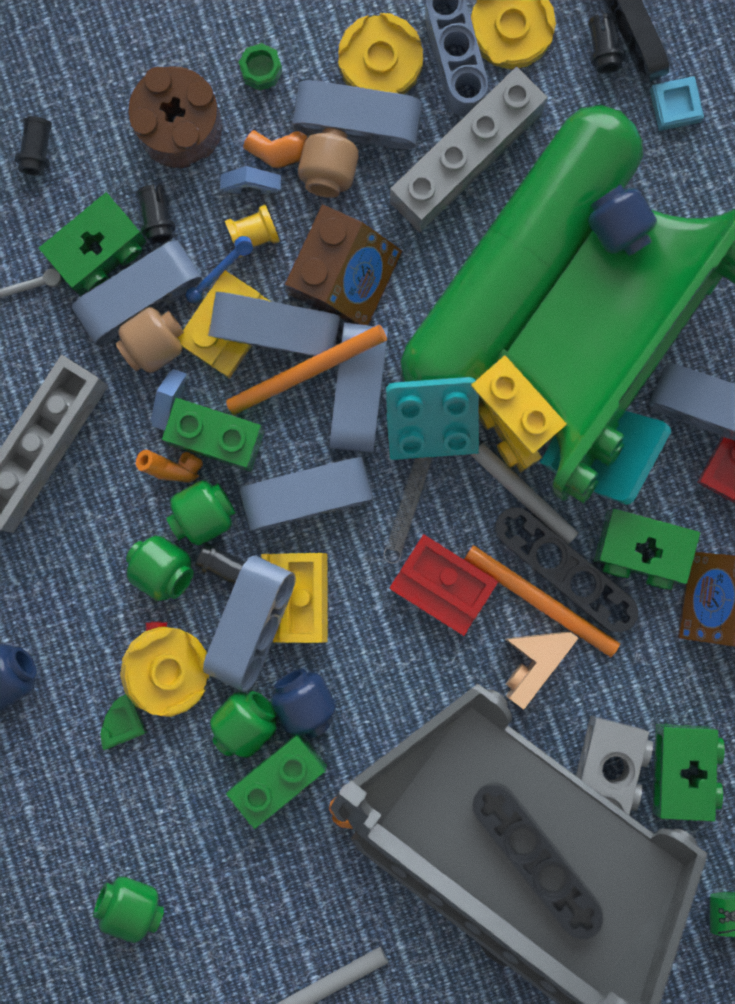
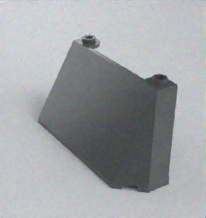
[330,684,708,1004]

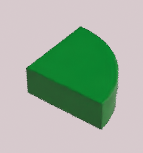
[100,694,147,751]

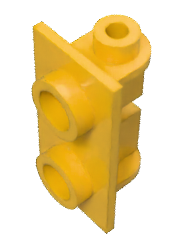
[471,356,566,455]

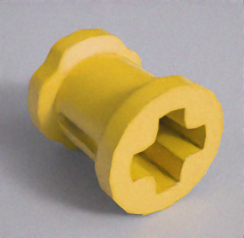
[225,205,280,258]

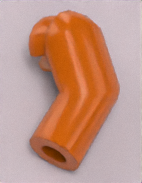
[243,130,308,168]
[136,449,203,483]

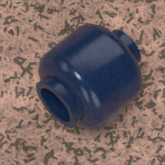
[588,185,657,256]
[0,644,37,710]
[270,669,337,738]

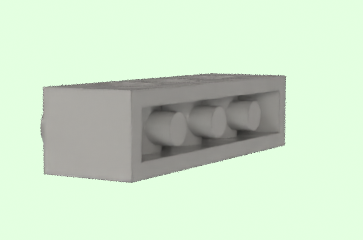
[390,66,548,232]
[0,354,108,533]
[576,715,653,815]

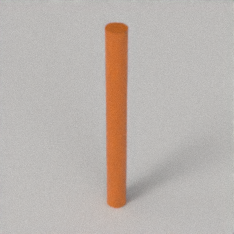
[226,325,387,415]
[464,545,620,658]

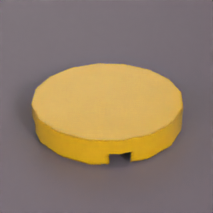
[471,0,556,69]
[338,13,423,94]
[120,627,209,717]

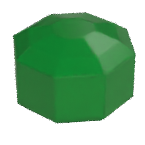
[238,43,283,91]

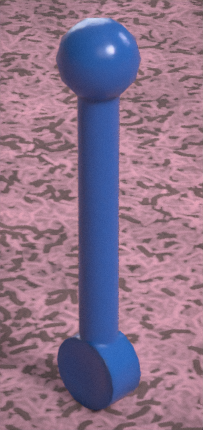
[186,236,253,304]

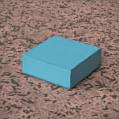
[650,76,704,131]

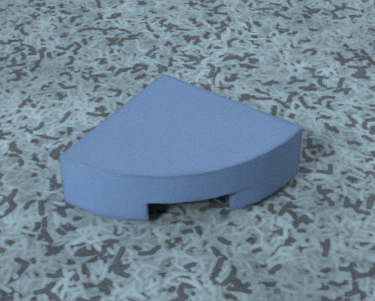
[220,166,281,194]
[151,369,187,431]

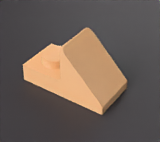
[505,632,578,710]

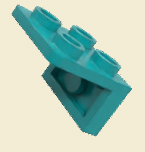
[386,377,479,460]
[540,411,671,505]

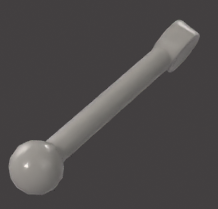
[0,269,62,298]

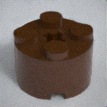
[129,66,222,168]

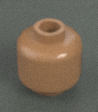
[298,128,359,198]
[116,307,184,373]

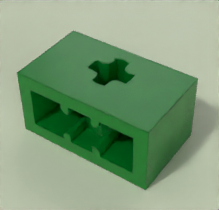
[39,192,146,297]
[162,398,265,472]
[593,508,700,591]
[652,724,725,822]
[226,734,327,829]

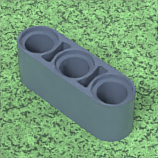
[425,0,488,117]
[291,80,422,149]
[72,240,202,346]
[208,292,340,357]
[330,323,388,453]
[648,363,735,441]
[239,457,374,532]
[203,555,296,692]

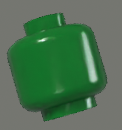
[166,480,236,546]
[126,536,194,601]
[210,691,277,758]
[93,876,164,943]

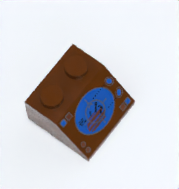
[285,204,402,326]
[677,552,735,647]

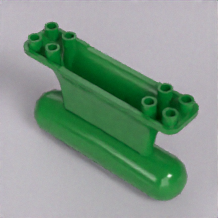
[400,105,735,504]

